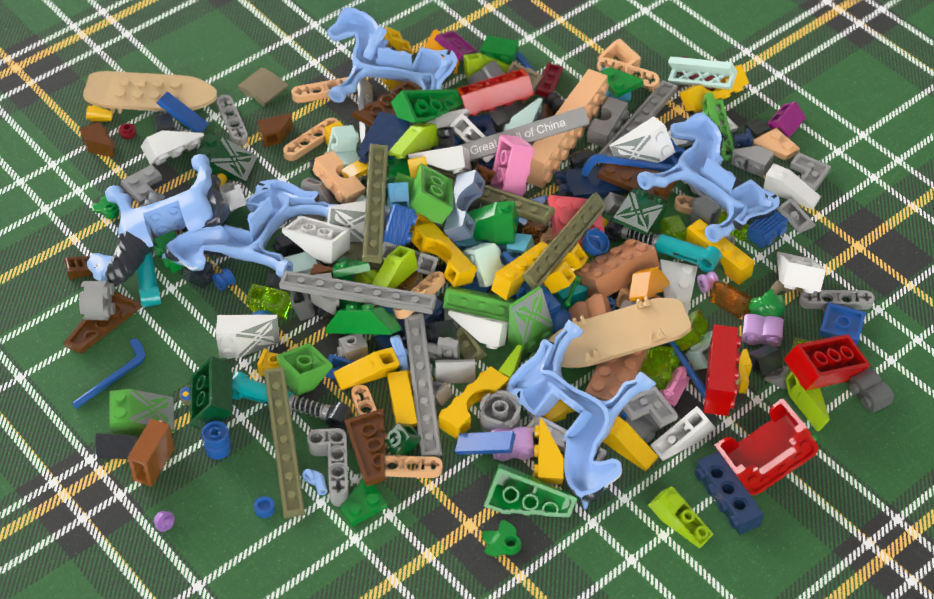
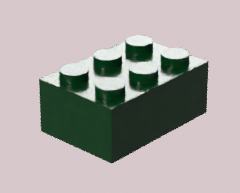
[190,356,234,430]

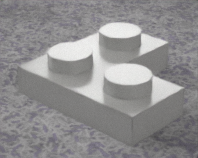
[790,152,831,191]
[121,165,162,206]
[428,337,460,361]
[623,386,678,428]

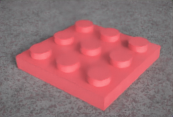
[547,195,605,250]

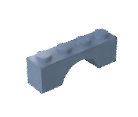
[444,170,485,242]

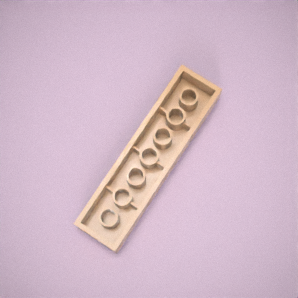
[526,69,609,189]

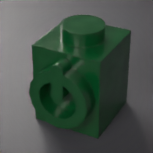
[385,423,422,456]

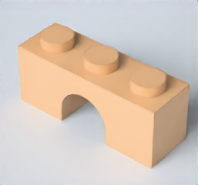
[313,151,365,204]

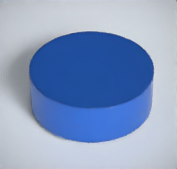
[254,496,275,518]

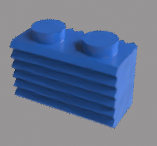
[383,203,418,247]
[745,210,788,249]

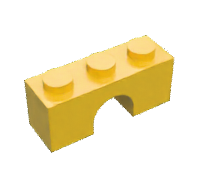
[543,243,589,294]

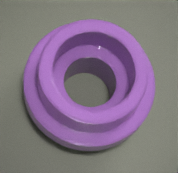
[154,511,175,532]

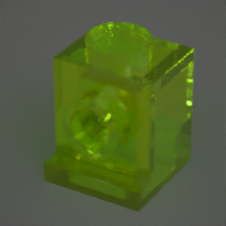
[660,215,687,241]

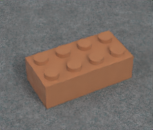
[574,239,660,297]
[585,348,649,418]

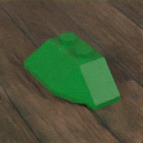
[325,303,401,335]

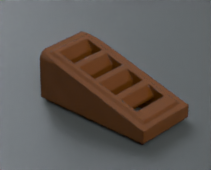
[64,256,93,280]

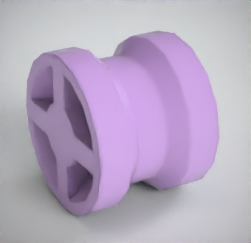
[697,271,720,293]

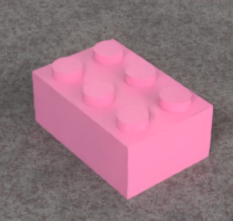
[489,135,534,197]

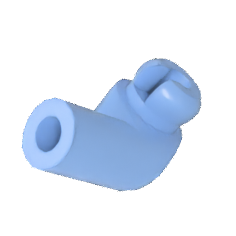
[302,469,328,495]

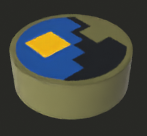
[179,385,190,406]

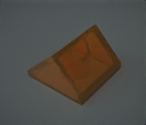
[710,281,753,320]

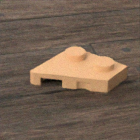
[752,128,800,160]

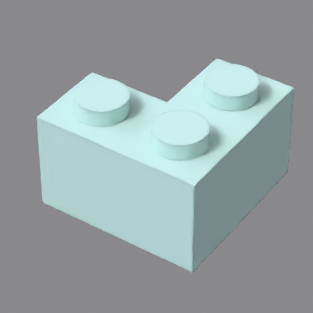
[327,125,360,169]
[463,243,504,287]

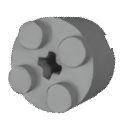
[79,281,115,320]
[480,390,521,432]

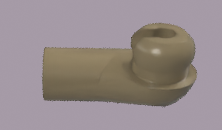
[769,280,792,295]

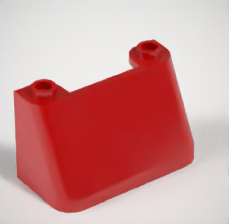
[715,398,818,495]

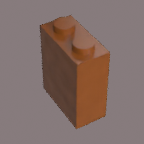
[128,419,175,487]

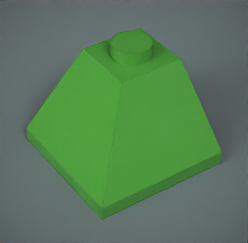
[277,343,332,396]

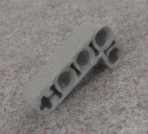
[307,428,349,507]

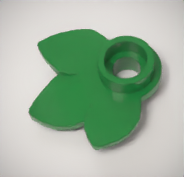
[91,195,120,219]
[482,520,521,557]

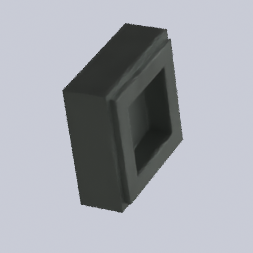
[745,118,770,138]

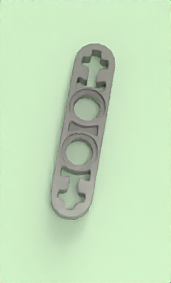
[217,95,248,146]
[799,290,875,310]

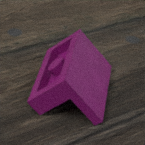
[767,101,806,138]

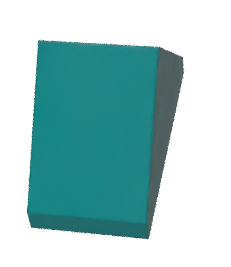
[549,283,588,309]

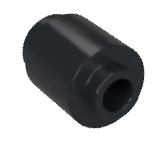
[569,148,595,169]

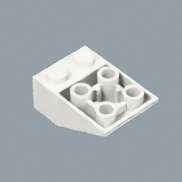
[141,130,204,165]

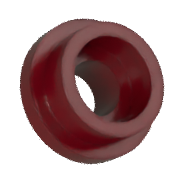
[118,123,137,140]

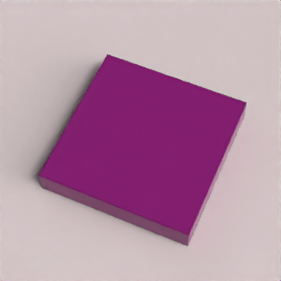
[434,30,477,61]

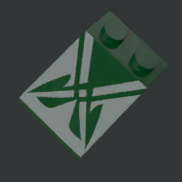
[195,134,258,184]
[612,187,669,235]

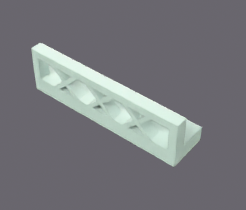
[668,57,738,90]

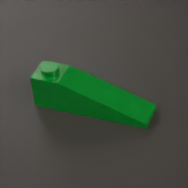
[391,89,463,123]
[443,201,519,245]
[484,463,577,517]

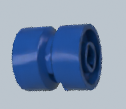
[202,421,231,459]

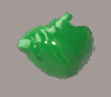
[748,289,785,318]

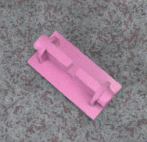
[660,366,690,407]

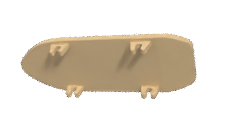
[83,71,217,117]
[548,296,692,368]

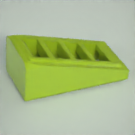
[498,344,522,380]

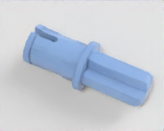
[362,26,387,61]
[390,335,410,371]

